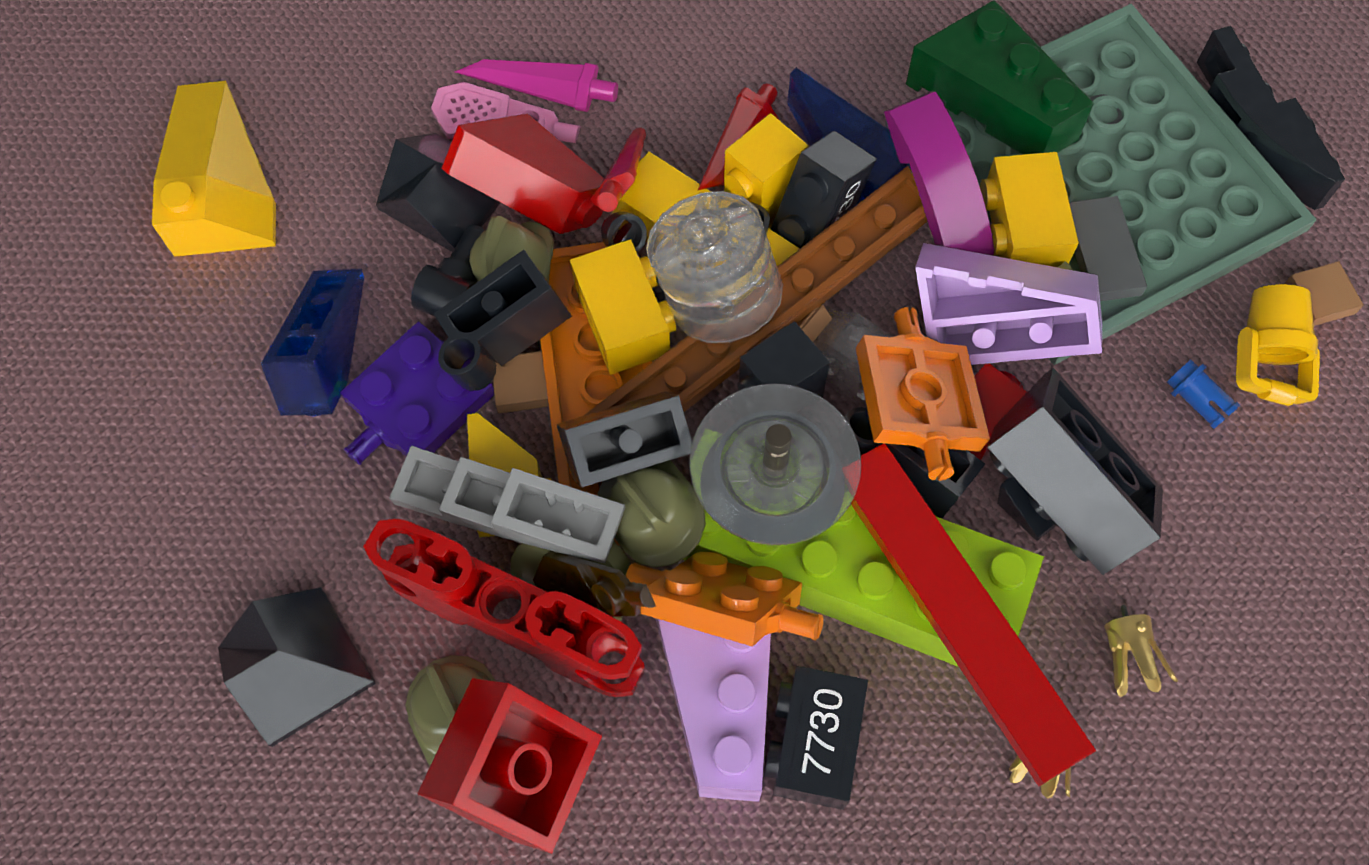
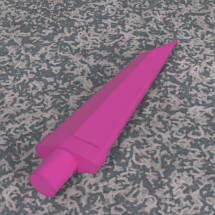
[455,59,618,112]

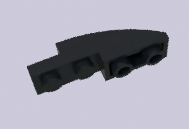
[1197,26,1345,210]

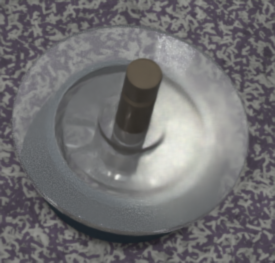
[690,384,861,545]

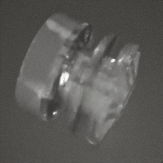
[646,191,783,343]

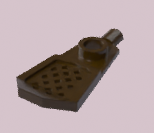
[533,551,656,617]

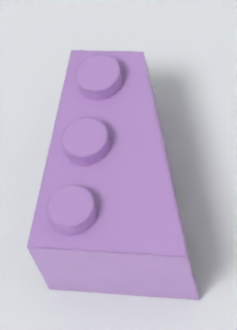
[916,243,1102,365]
[656,618,771,802]

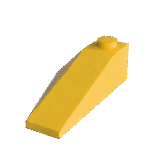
[152,81,276,257]

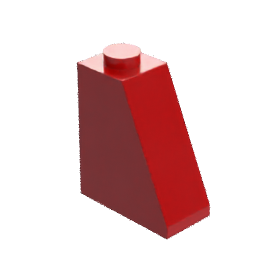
[442,113,604,234]

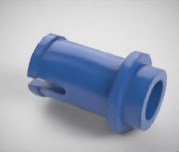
[1167,360,1240,429]

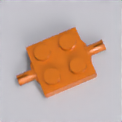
[855,307,990,481]
[626,552,824,647]

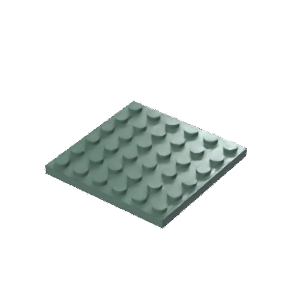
[884,3,1317,365]

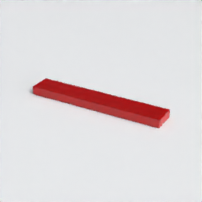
[836,443,1096,787]

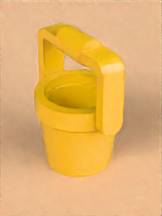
[1236,284,1320,406]

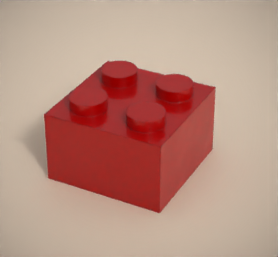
[417,678,602,854]

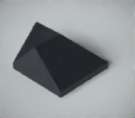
[376,133,501,252]
[218,587,376,747]

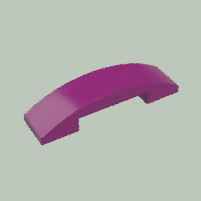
[884,91,994,256]

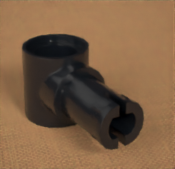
[411,225,486,316]

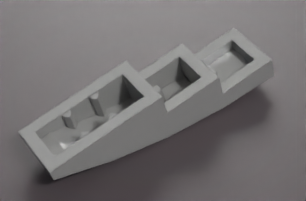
[389,446,625,563]

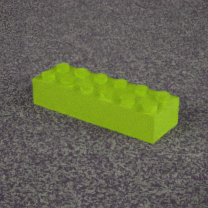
[682,435,1044,667]

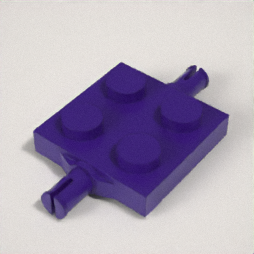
[340,321,495,466]

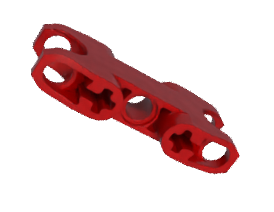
[363,519,646,697]

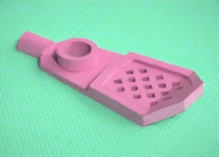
[431,82,580,144]

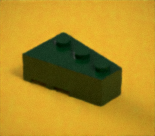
[905,0,1094,155]

